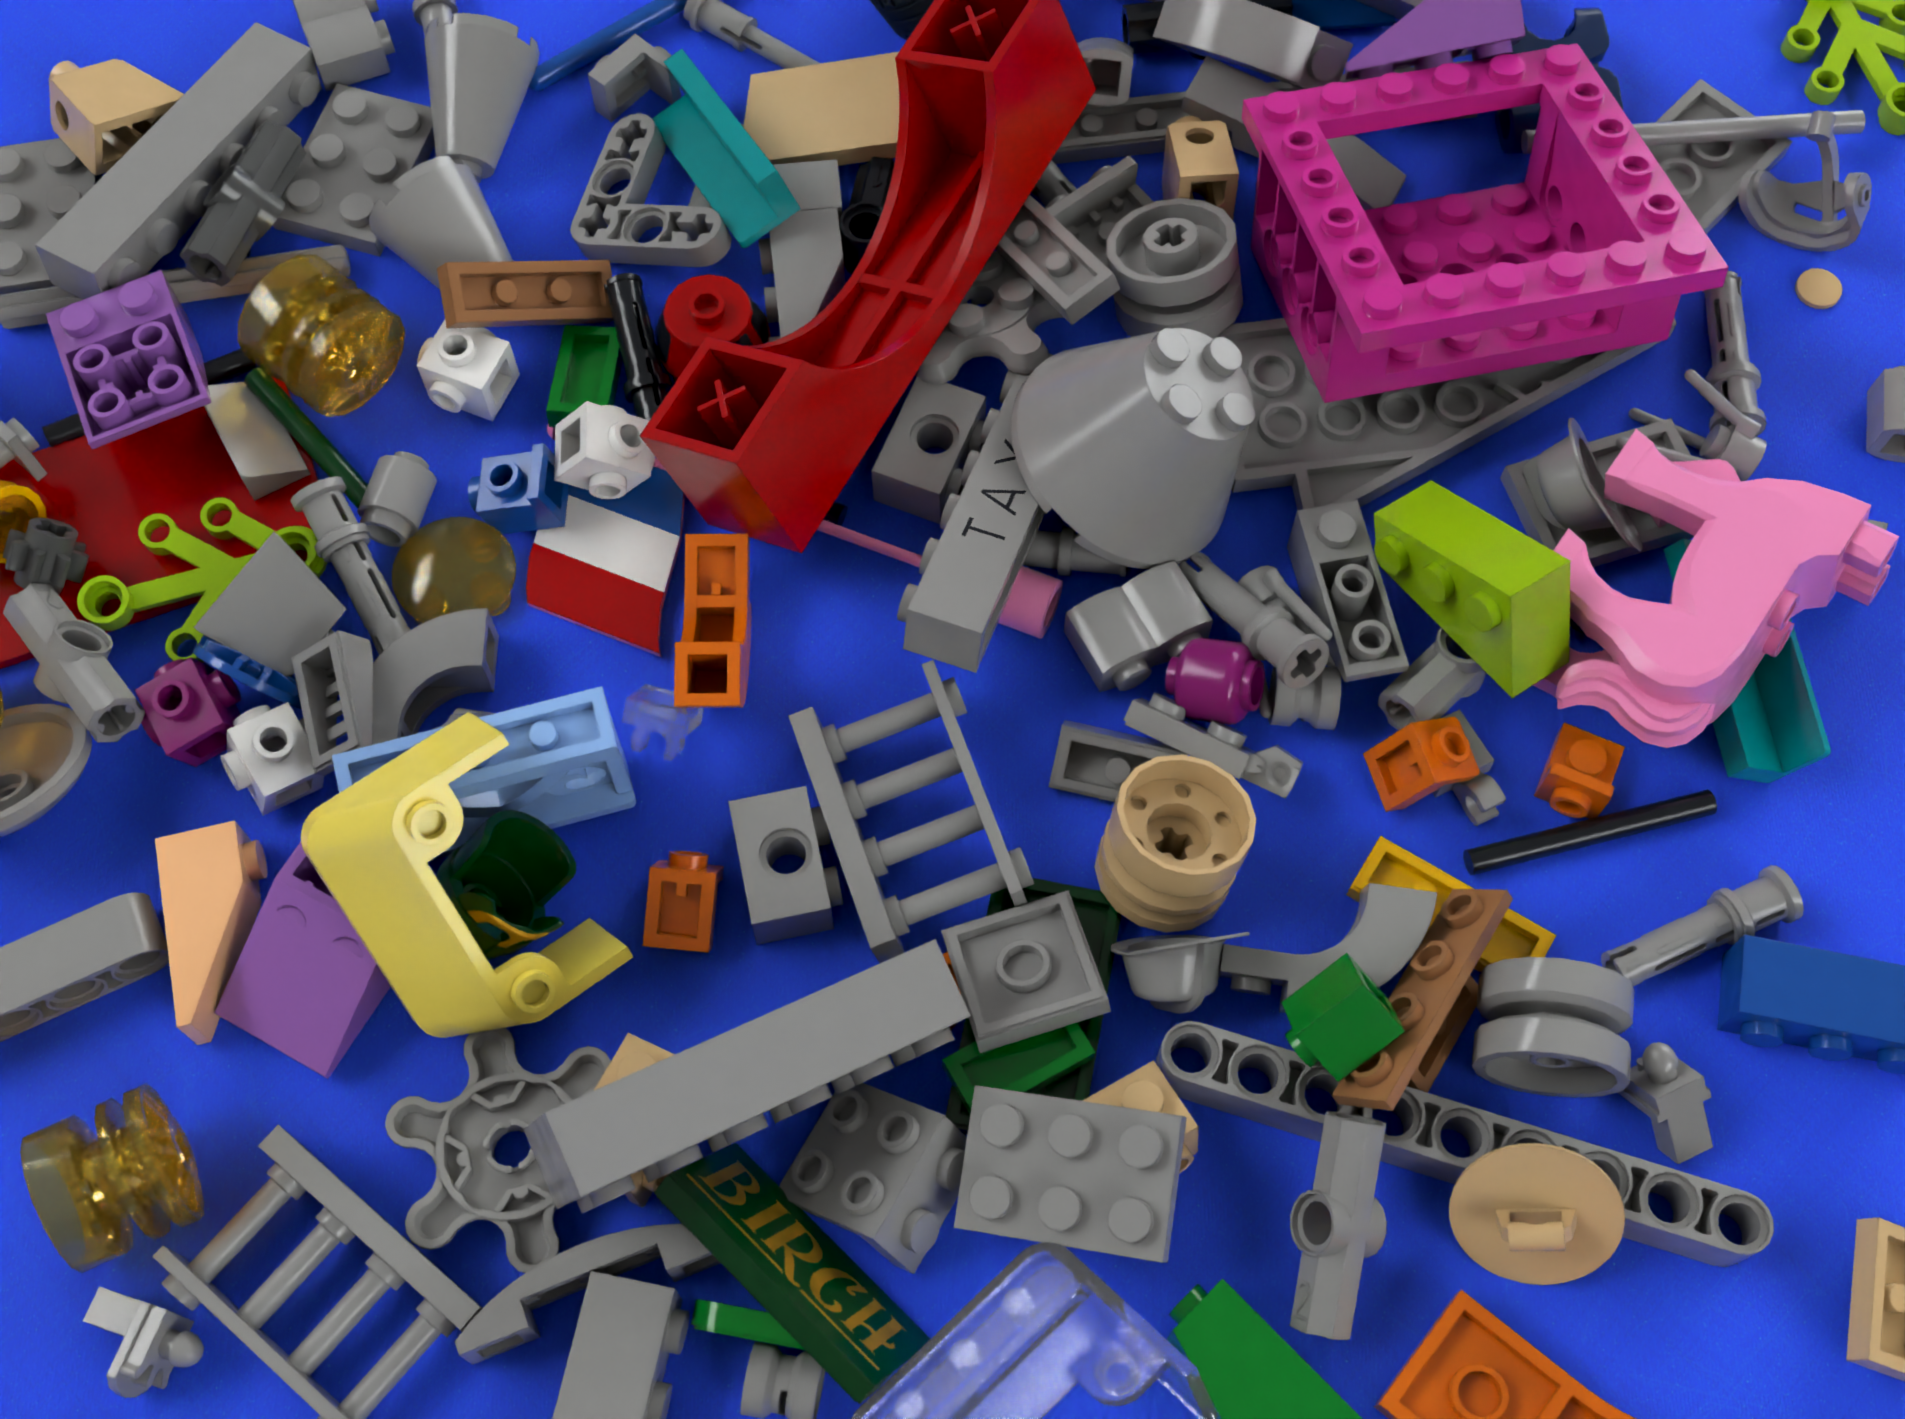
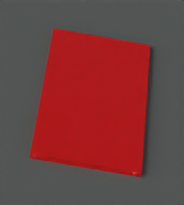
[0,371,319,669]

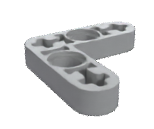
[570,113,732,267]

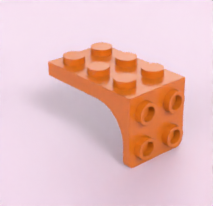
[1374,1290,1636,1419]

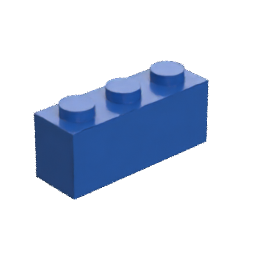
[1717,934,1905,1074]

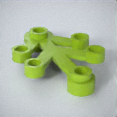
[1780,0,1905,135]
[77,497,328,663]

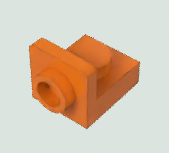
[1363,717,1480,812]
[1534,722,1625,819]
[643,850,724,953]

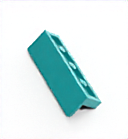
[652,49,801,248]
[1664,538,1831,783]

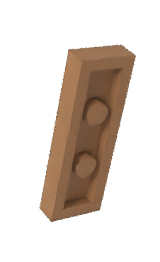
[437,260,613,329]

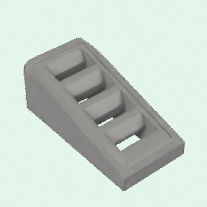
[292,630,373,776]

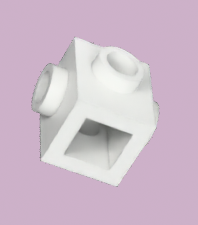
[417,319,520,422]
[554,401,655,499]
[221,702,324,816]

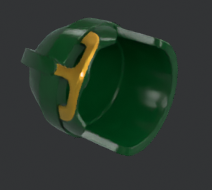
[437,810,576,960]

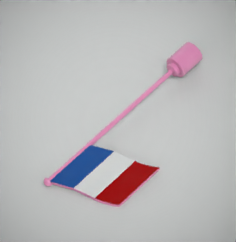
[526,424,1063,657]

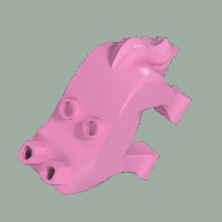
[1532,429,1899,748]

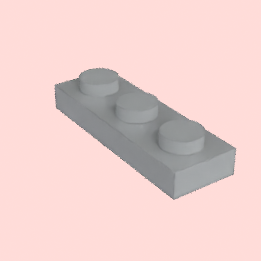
[995,195,1120,325]

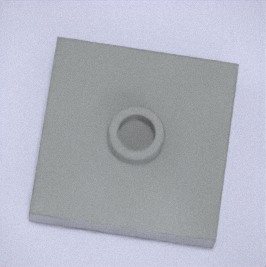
[941,890,1111,1053]

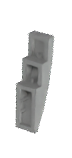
[1181,56,1406,210]

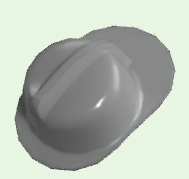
[1523,418,1643,552]
[1111,932,1250,1014]

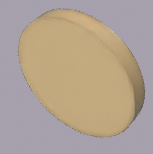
[1795,268,1842,309]

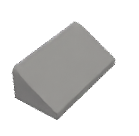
[204,382,310,501]
[1048,720,1187,802]

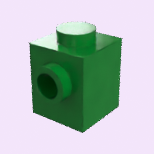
[1281,953,1405,1082]

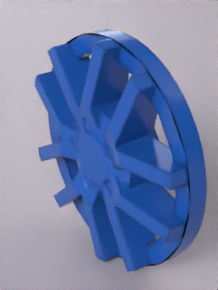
[193,635,302,709]

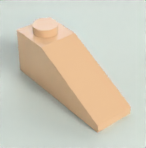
[155,820,268,1045]

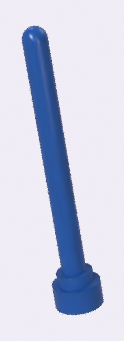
[529,0,688,91]

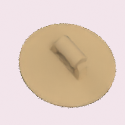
[1449,1143,1625,1285]

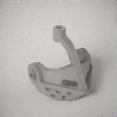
[1739,111,1872,252]

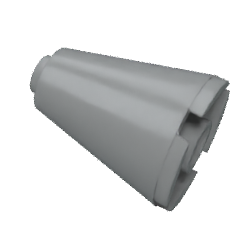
[424,13,540,184]
[369,156,513,289]

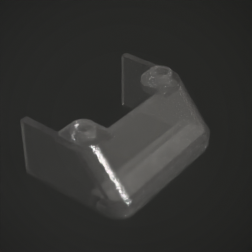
[851,1242,1218,1419]

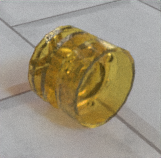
[237,254,405,417]
[20,1083,204,1273]

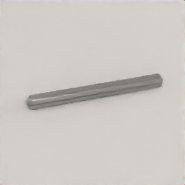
[0,244,351,329]

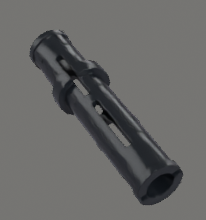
[604,273,672,421]

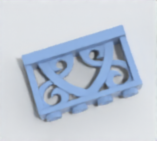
[332,686,636,861]

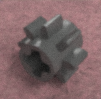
[3,518,89,594]

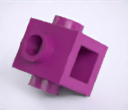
[135,657,241,767]

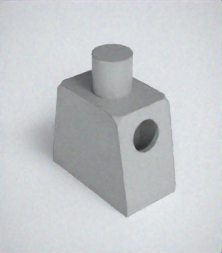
[193,532,347,677]

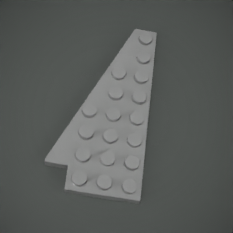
[1212,317,1677,510]

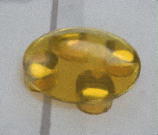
[392,517,516,625]

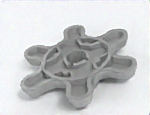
[915,251,1064,384]
[385,1028,611,1273]

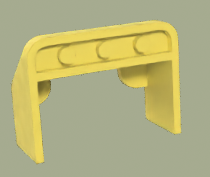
[301,712,633,1038]

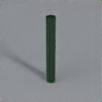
[244,367,368,509]

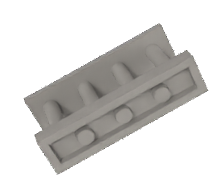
[788,660,1034,963]
[152,1125,482,1419]

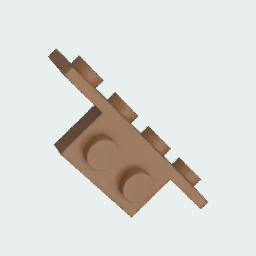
[1332,889,1513,1111]

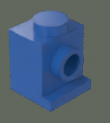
[468,443,569,535]

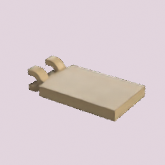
[744,51,899,166]

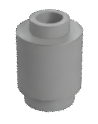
[358,451,437,547]

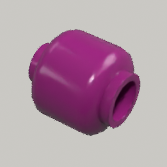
[1165,637,1265,725]

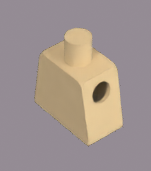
[49,59,184,176]
[1162,116,1239,220]

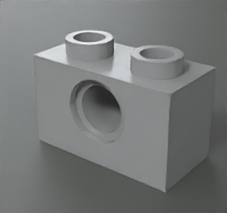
[871,376,986,524]
[728,786,843,945]

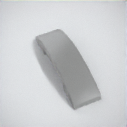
[455,1224,720,1365]

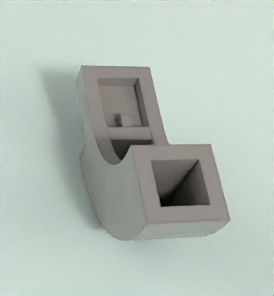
[1153,0,1353,89]
[372,608,499,745]
[1219,883,1438,1013]

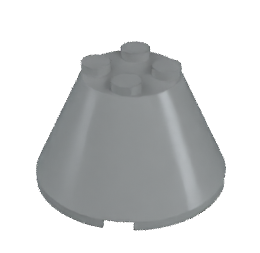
[1011,328,1255,569]

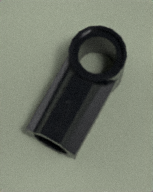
[840,157,894,275]

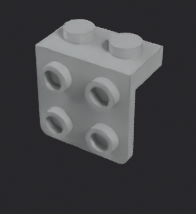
[779,1083,967,1274]

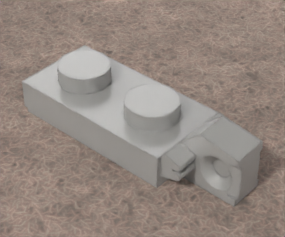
[1123,693,1304,799]

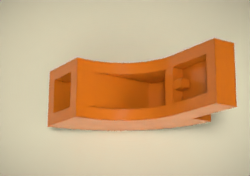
[674,534,752,708]

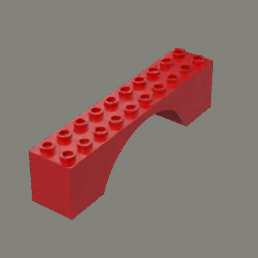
[639,0,1096,553]

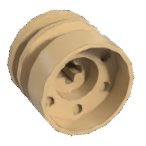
[1094,754,1256,933]

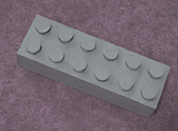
[523,939,971,1214]

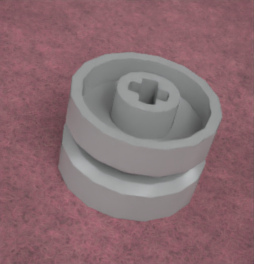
[1106,198,1243,338]
[1472,957,1635,1098]

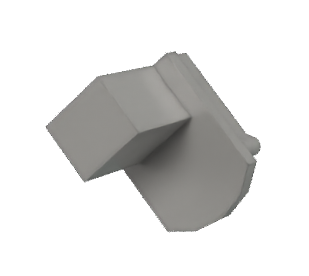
[1618,1042,1713,1164]
[83,1286,204,1398]

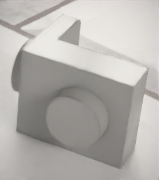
[588,34,681,122]

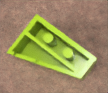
[1374,480,1570,698]

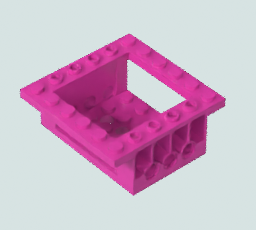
[1242,43,1729,403]

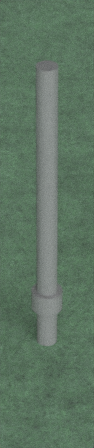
[1521,110,1866,154]

